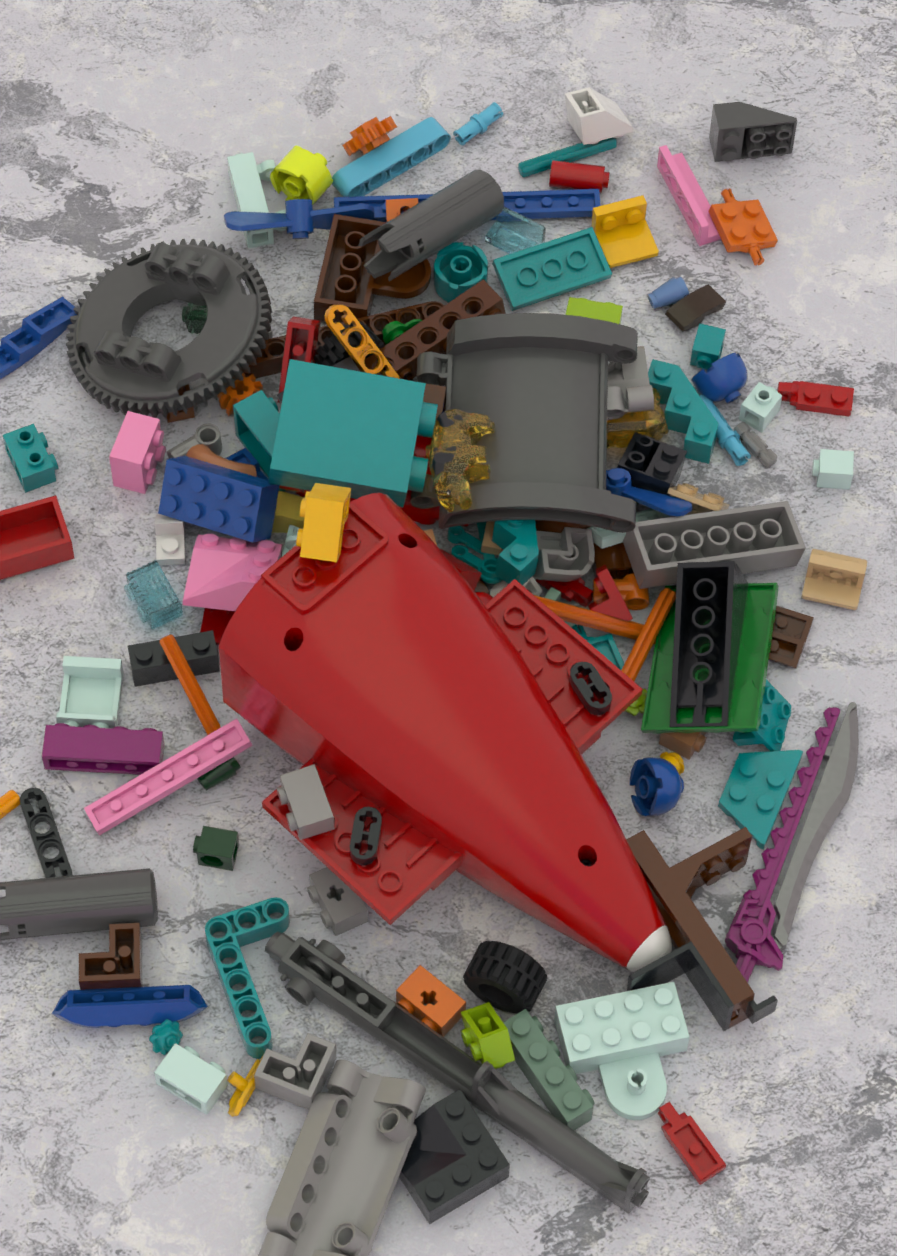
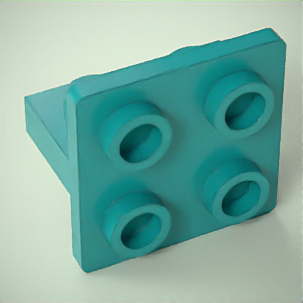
[733,679,791,751]

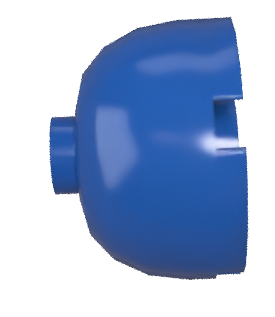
[691,352,748,404]
[630,757,684,816]

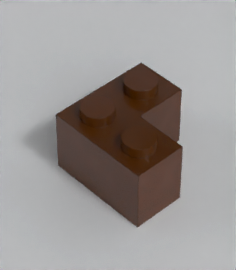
[79,923,143,990]

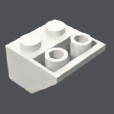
[565,87,634,145]

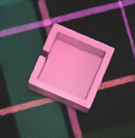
[109,411,166,494]

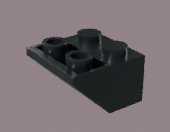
[617,432,687,496]

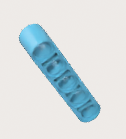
[332,117,451,197]

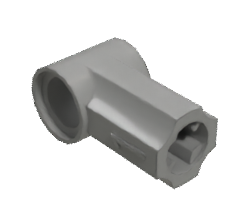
[167,423,222,459]

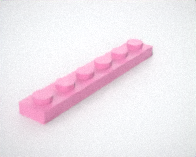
[84,718,253,835]

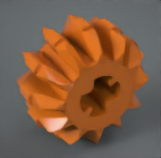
[218,373,263,416]

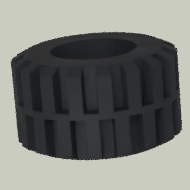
[463,941,547,1014]

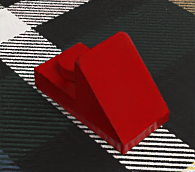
[588,565,633,621]

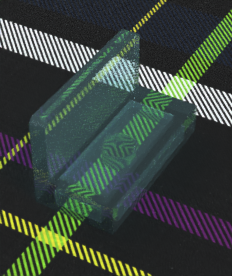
[485,207,546,254]

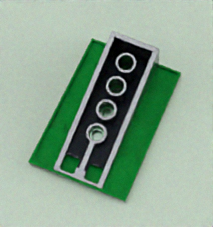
[641,561,779,734]

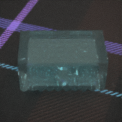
[124,560,183,629]

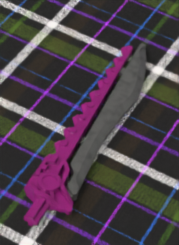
[725,702,859,983]

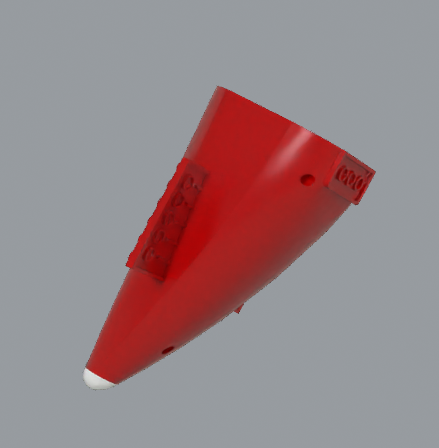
[219,493,672,972]

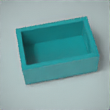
[233,390,287,492]

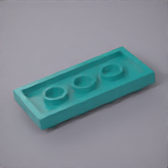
[492,227,612,311]

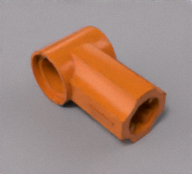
[593,573,650,610]

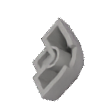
[533,527,595,582]

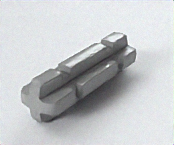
[734,422,777,468]

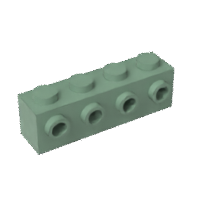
[503,1009,595,1130]

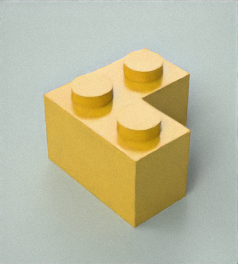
[296,483,351,562]

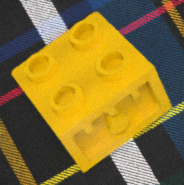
[591,195,659,268]

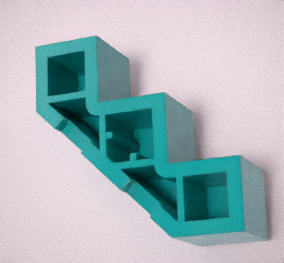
[648,359,718,464]
[492,520,539,585]

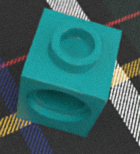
[690,323,726,370]

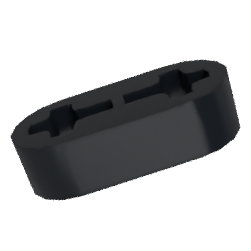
[569,662,612,715]
[350,807,382,865]

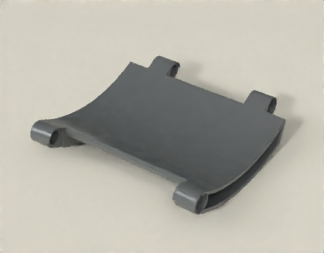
[410,313,638,533]

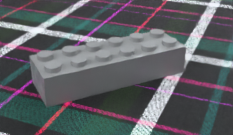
[623,501,806,589]

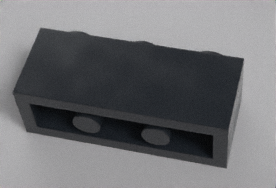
[128,630,220,687]

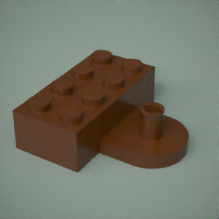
[314,214,431,322]

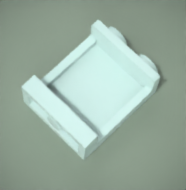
[56,656,124,728]

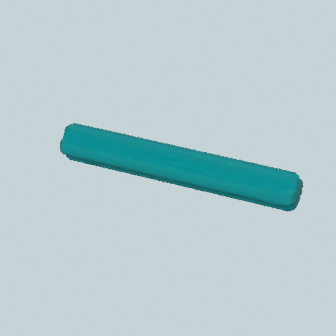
[518,137,617,177]

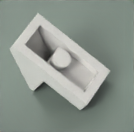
[155,514,185,565]

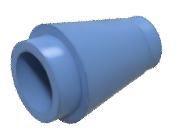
[647,277,689,309]

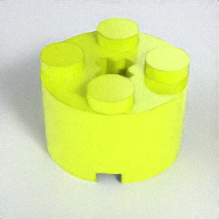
[270,145,333,205]

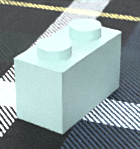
[154,1043,228,1115]

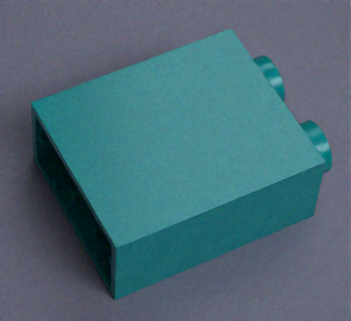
[269,359,438,507]

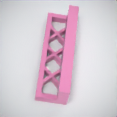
[657,145,721,246]

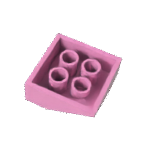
[183,534,282,611]

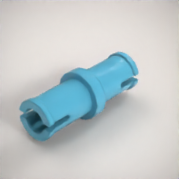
[453,102,504,146]

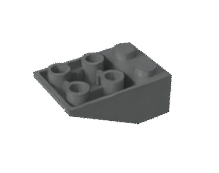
[709,102,797,162]

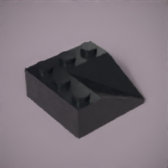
[399,1089,510,1224]

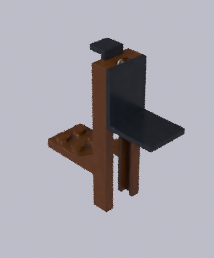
[626,827,778,1031]

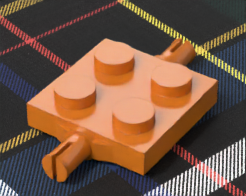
[708,188,778,266]

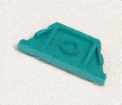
[718,750,803,850]

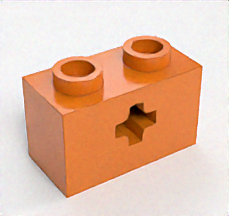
[396,965,466,1037]

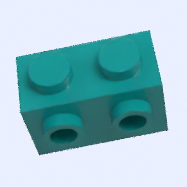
[3,423,58,493]

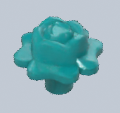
[149,1019,183,1055]

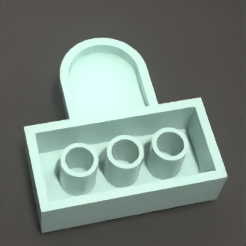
[554,982,690,1120]

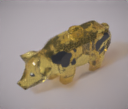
[426,409,495,513]

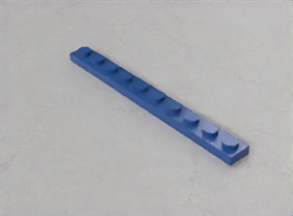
[334,189,601,222]

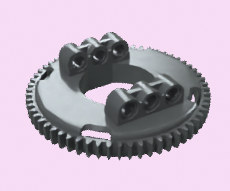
[66,239,272,418]

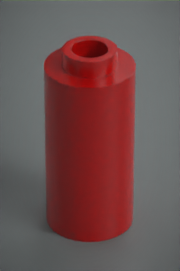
[549,160,610,193]

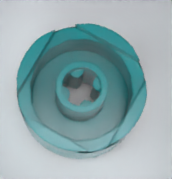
[434,242,488,303]

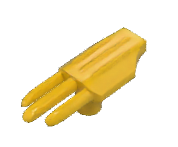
[227,1056,263,1117]

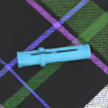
[700,395,751,466]

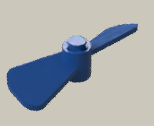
[224,199,375,239]
[606,468,692,516]

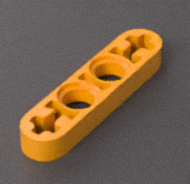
[324,304,400,379]

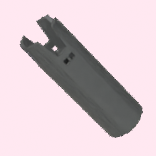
[358,170,504,282]
[0,868,158,940]

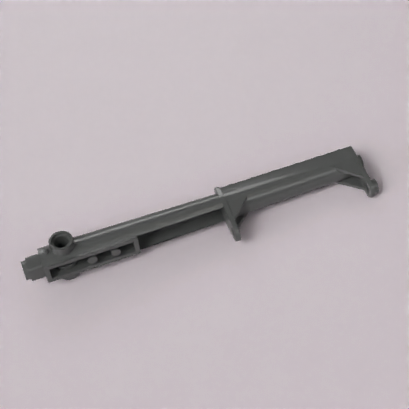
[265,931,650,1214]

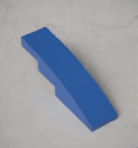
[0,297,77,379]

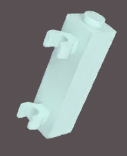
[227,152,287,248]

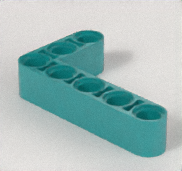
[205,897,290,1059]

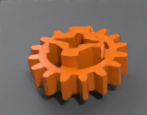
[342,116,397,156]

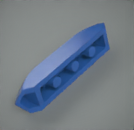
[52,985,208,1028]

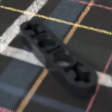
[20,788,73,878]

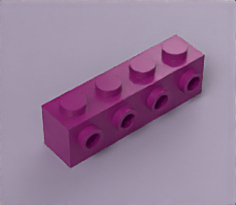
[42,723,165,775]

